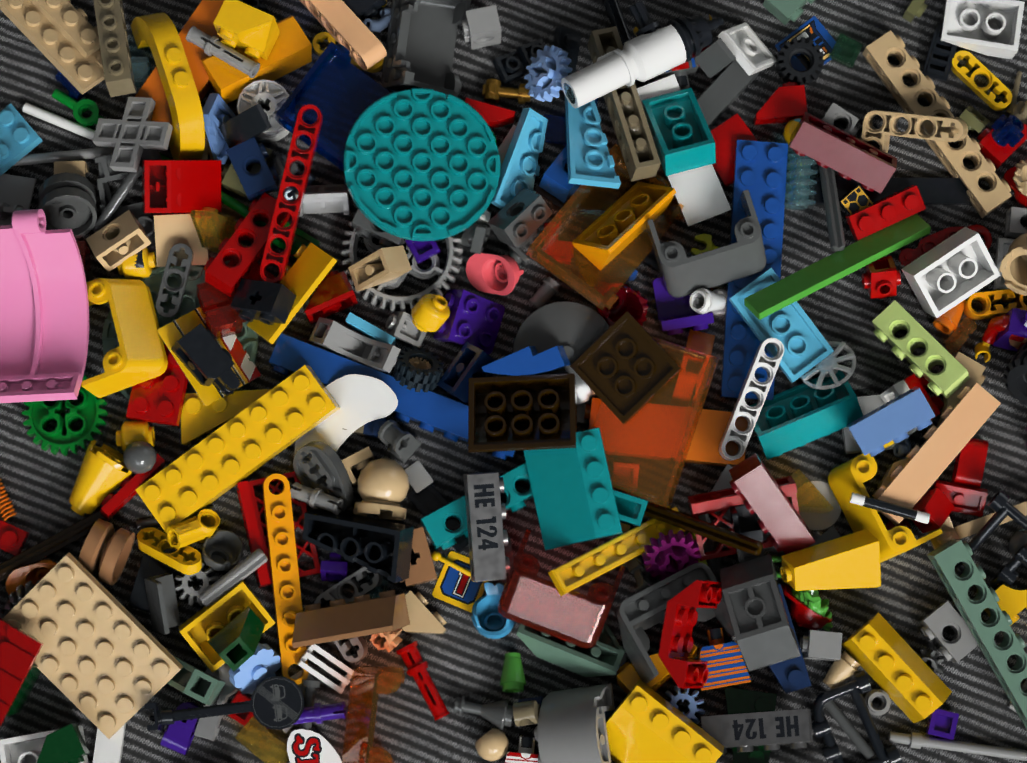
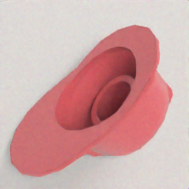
[465,253,524,296]

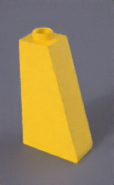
[780,529,881,591]

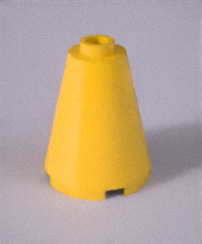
[69,440,134,516]

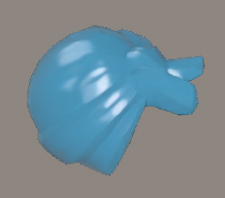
[471,582,516,639]

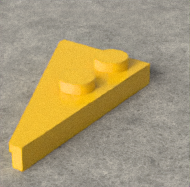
[181,389,271,445]

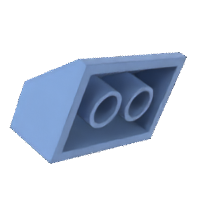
[846,387,935,457]

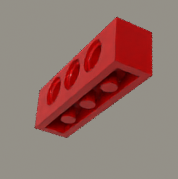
[204,192,290,298]

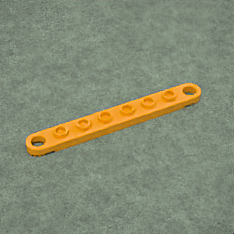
[262,474,309,685]

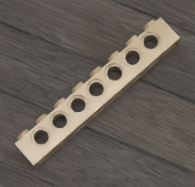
[863,30,1012,218]

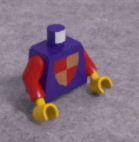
[974,308,1027,363]

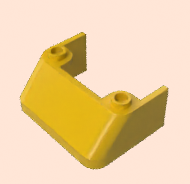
[81,278,168,398]
[828,440,943,563]

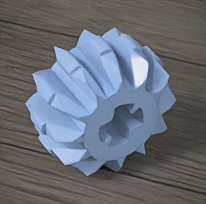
[665,685,705,724]

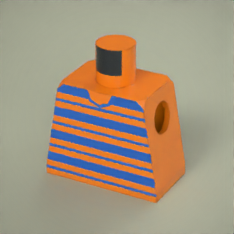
[698,628,751,691]

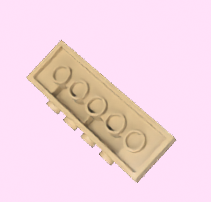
[0,0,105,95]

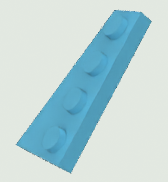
[565,96,621,189]
[491,108,548,209]

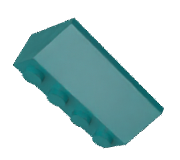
[750,370,863,460]

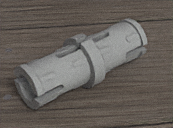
[290,482,344,515]

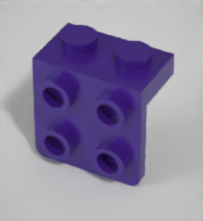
[652,277,714,335]
[433,289,505,354]

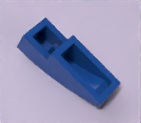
[482,345,571,376]

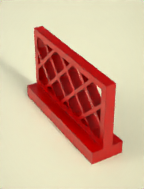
[236,471,321,588]
[688,476,800,561]

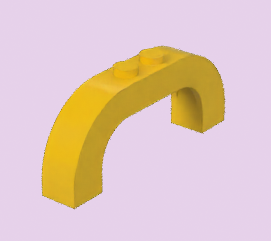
[130,12,205,160]

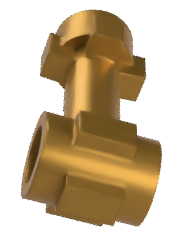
[482,79,531,104]

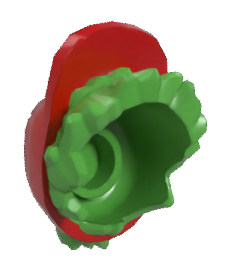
[781,583,833,632]

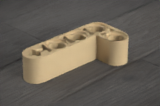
[861,110,968,153]

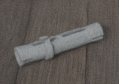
[186,26,260,78]

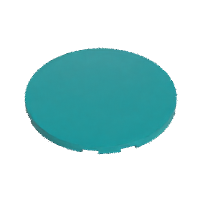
[343,88,501,241]

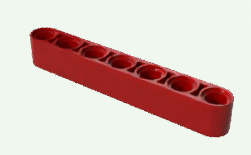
[260,104,323,283]

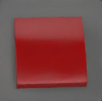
[711,113,757,187]

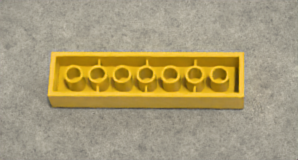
[135,365,340,533]

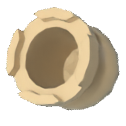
[999,233,1027,296]
[353,458,409,520]

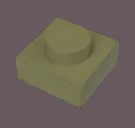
[902,0,928,23]
[959,105,990,133]

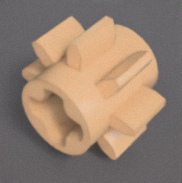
[370,628,403,652]

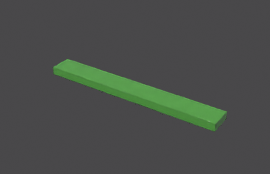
[744,214,931,320]

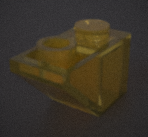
[191,207,241,254]

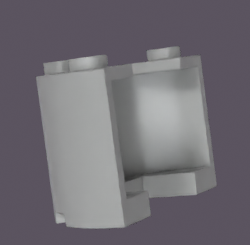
[534,683,615,763]

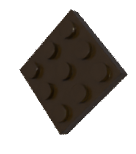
[570,311,682,424]

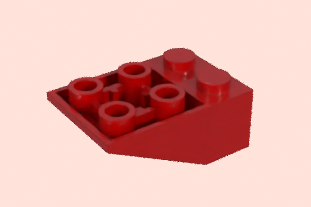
[142,160,221,213]

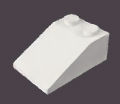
[940,0,1025,60]

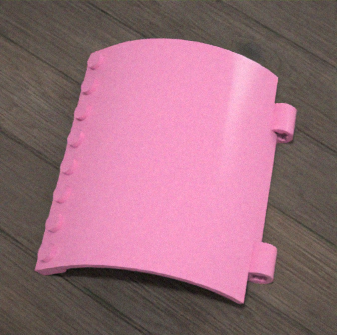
[0,209,89,403]

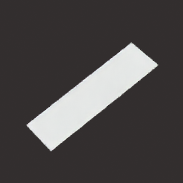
[637,74,731,226]

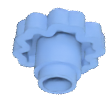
[229,643,281,694]

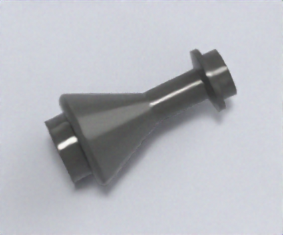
[454,695,513,730]

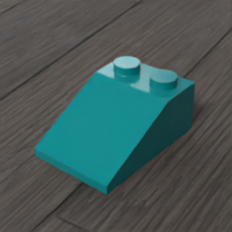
[642,88,716,176]

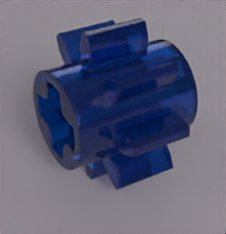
[991,114,1024,147]

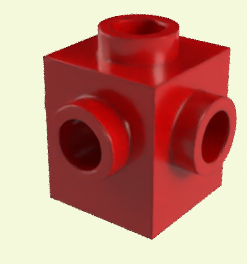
[862,256,901,299]

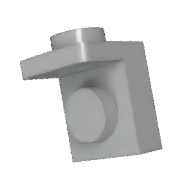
[385,311,427,348]

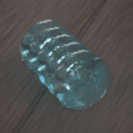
[784,154,818,210]

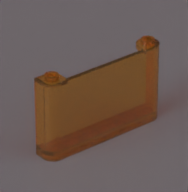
[526,144,684,311]
[592,336,719,508]

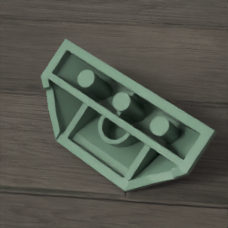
[517,605,625,677]

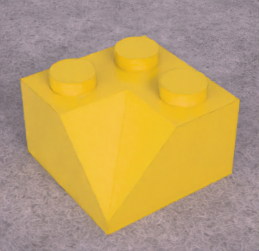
[213,0,280,60]

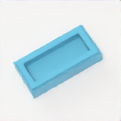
[345,312,396,345]

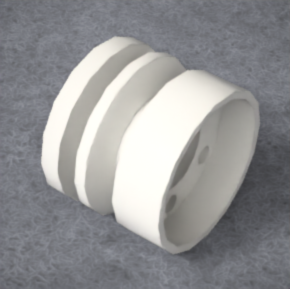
[237,79,295,143]

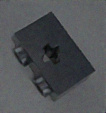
[230,278,296,325]

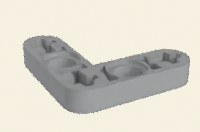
[314,567,383,663]

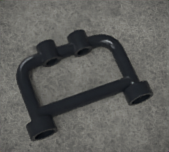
[954,489,1027,590]
[812,670,903,763]

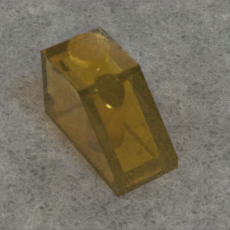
[787,469,834,514]
[235,717,289,763]

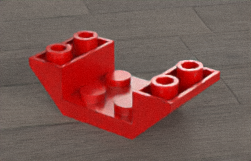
[658,580,722,689]

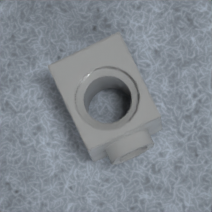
[822,103,859,137]
[1004,207,1027,238]

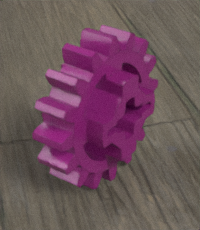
[642,529,701,581]

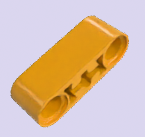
[963,289,1027,320]

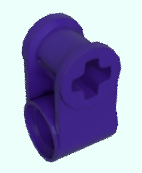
[160,702,199,755]

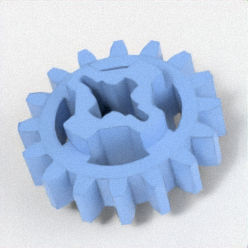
[524,45,572,102]

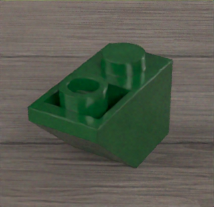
[208,606,265,672]
[37,723,89,763]

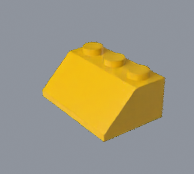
[179,580,276,673]

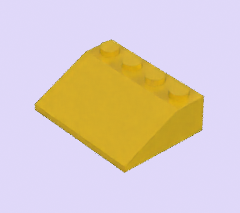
[606,679,724,763]

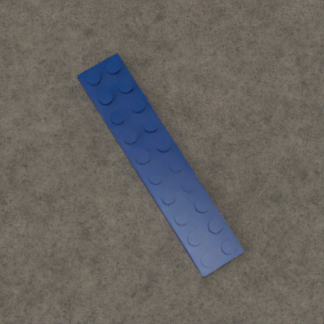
[720,140,788,400]

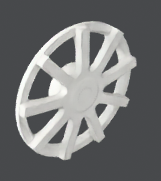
[800,340,856,390]

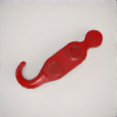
[898,224,992,266]

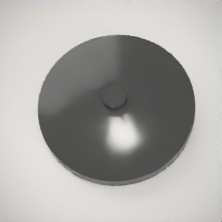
[512,301,610,405]

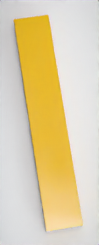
[548,507,687,596]

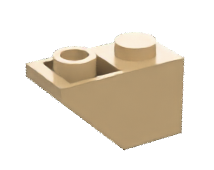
[402,590,447,634]

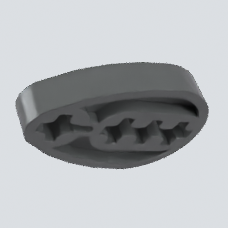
[293,441,354,512]

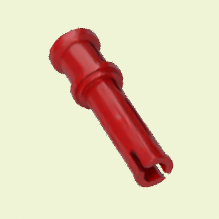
[395,641,450,721]

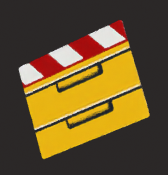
[157,300,261,406]

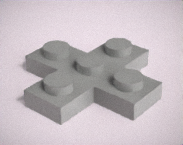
[92,97,173,172]

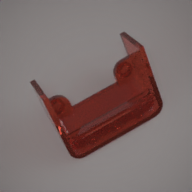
[497,529,626,648]

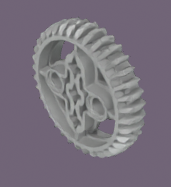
[341,213,463,312]

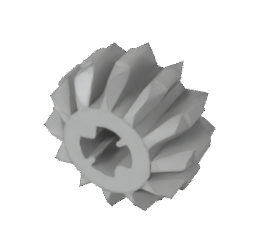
[175,562,219,606]

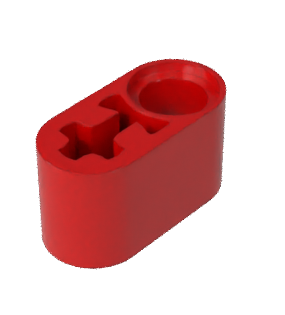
[952,438,988,488]

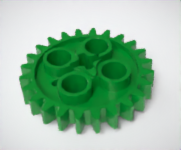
[22,375,109,456]

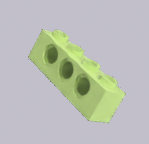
[872,300,970,399]

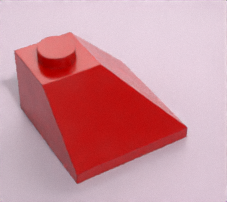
[305,270,358,324]

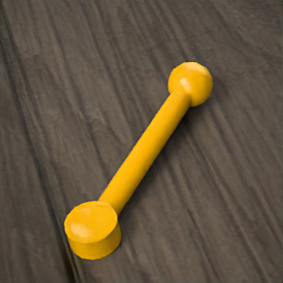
[431,551,474,582]

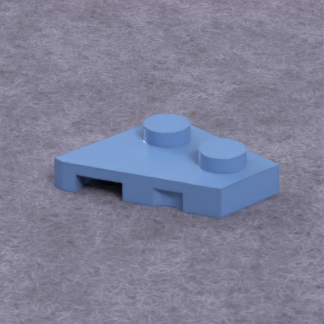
[202,93,236,165]

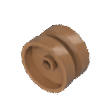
[78,518,135,586]

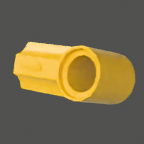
[166,509,220,549]

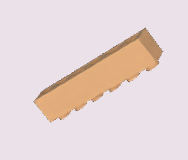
[872,383,1001,525]

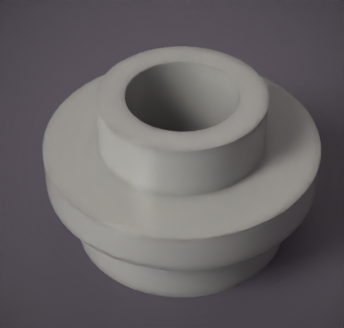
[864,689,891,716]

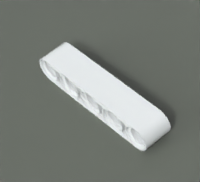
[719,338,784,461]

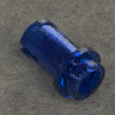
[55,71,87,100]

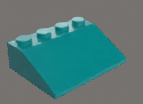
[523,428,623,551]

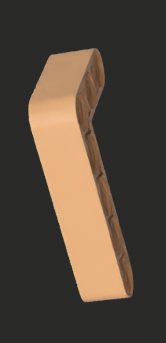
[299,0,387,70]

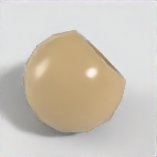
[475,728,509,762]

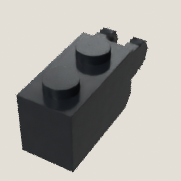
[171,324,241,396]

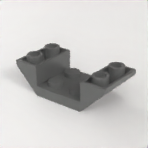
[720,554,801,671]

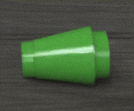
[500,652,526,693]

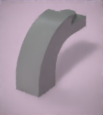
[309,317,401,373]

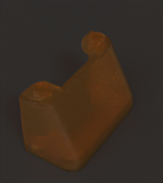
[342,665,406,763]

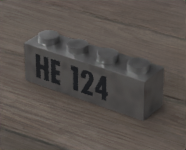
[463,471,510,582]
[701,709,813,754]

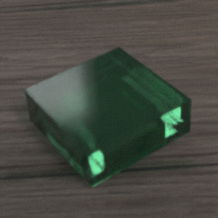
[829,33,863,68]

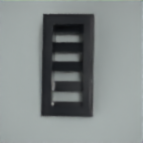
[922,23,957,82]

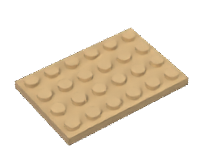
[3,552,184,739]

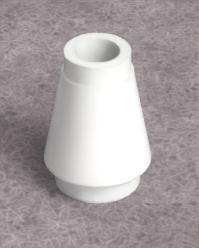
[689,288,726,314]

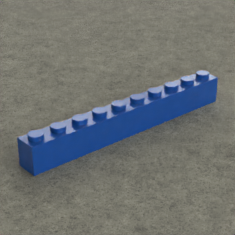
[269,333,516,461]

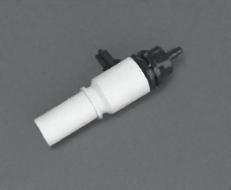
[561,1,724,109]

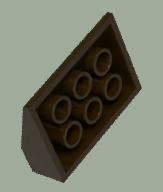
[468,373,577,452]

